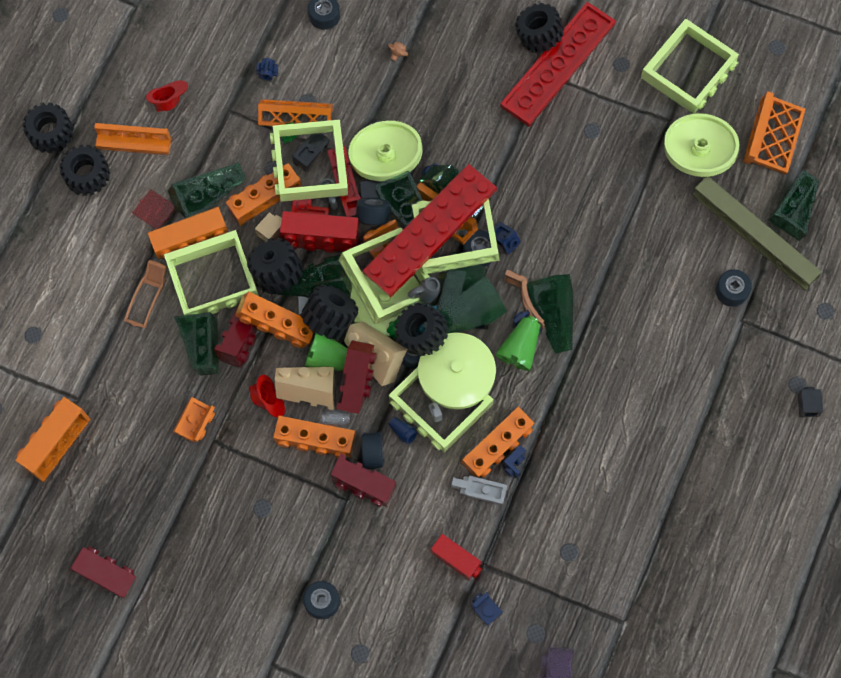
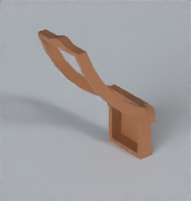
[124,260,167,328]
[504,270,545,330]

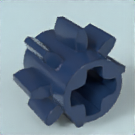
[256,58,279,81]

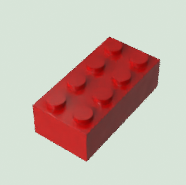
[280,211,360,253]

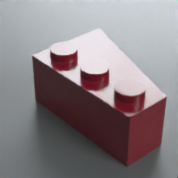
[215,304,257,368]
[336,340,377,414]
[331,453,397,507]
[68,546,136,598]

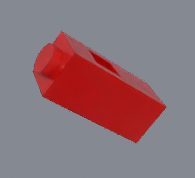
[430,534,482,581]

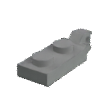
[451,476,507,506]

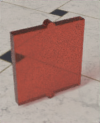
[132,189,177,229]

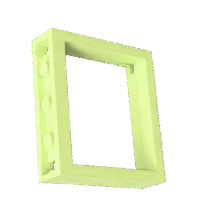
[641,19,739,114]
[270,120,348,202]
[412,199,500,275]
[339,227,429,325]
[164,230,259,321]
[389,367,494,453]

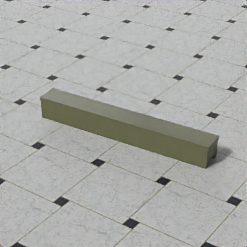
[692,177,822,291]

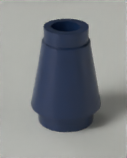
[389,417,417,444]

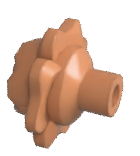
[388,41,408,61]

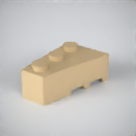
[344,321,407,386]
[275,367,335,410]

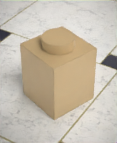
[255,212,282,242]

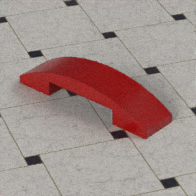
[327,146,360,217]

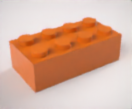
[15,397,91,482]

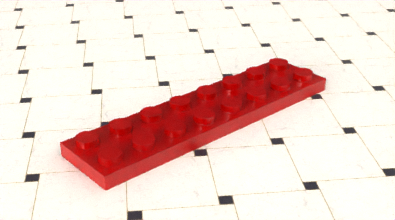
[500,2,616,127]
[363,164,497,298]

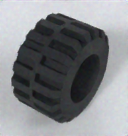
[515,3,564,53]
[23,102,73,153]
[59,145,110,196]
[395,302,449,356]

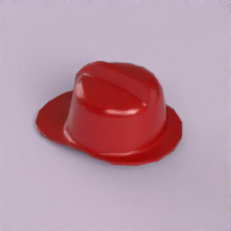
[146,80,188,112]
[249,374,285,418]

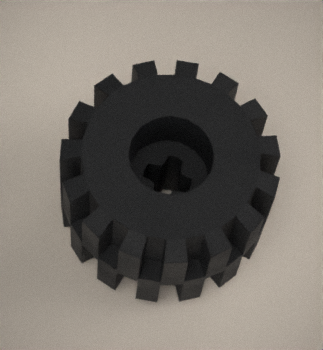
[247,238,303,294]
[301,285,359,340]

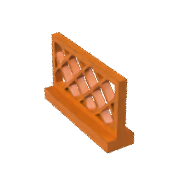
[743,91,806,175]

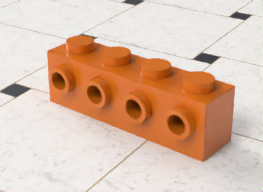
[226,163,302,226]
[148,207,228,259]
[235,291,314,348]
[460,406,535,478]
[273,416,356,459]

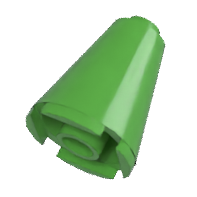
[495,315,541,372]
[304,333,348,372]

